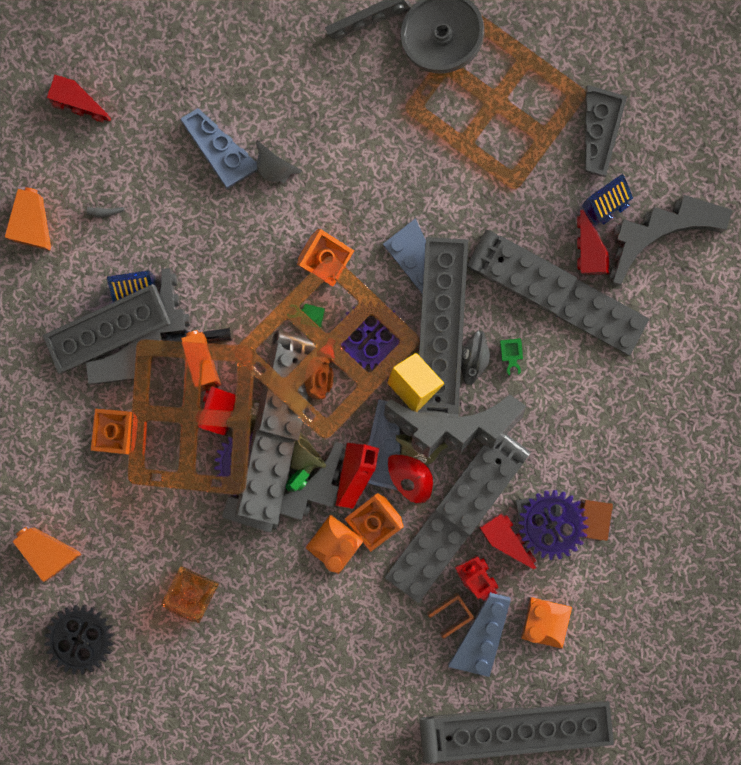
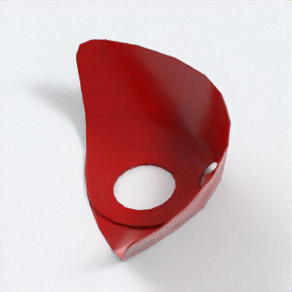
[388,455,433,503]

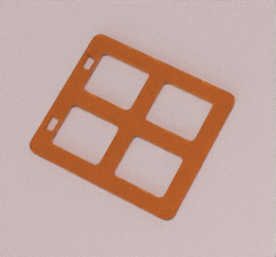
[405,15,586,189]
[235,256,420,439]
[128,339,255,495]

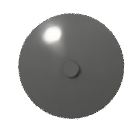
[401,0,485,73]

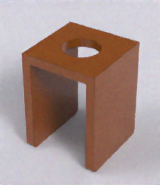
[580,499,613,541]
[427,593,474,639]

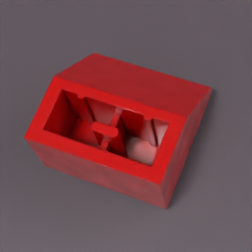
[196,386,239,436]

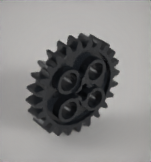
[44,604,115,675]

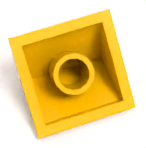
[387,353,445,412]

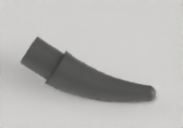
[87,207,124,217]

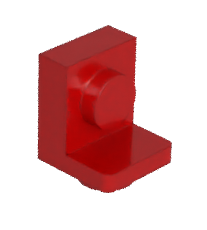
[458,560,495,599]

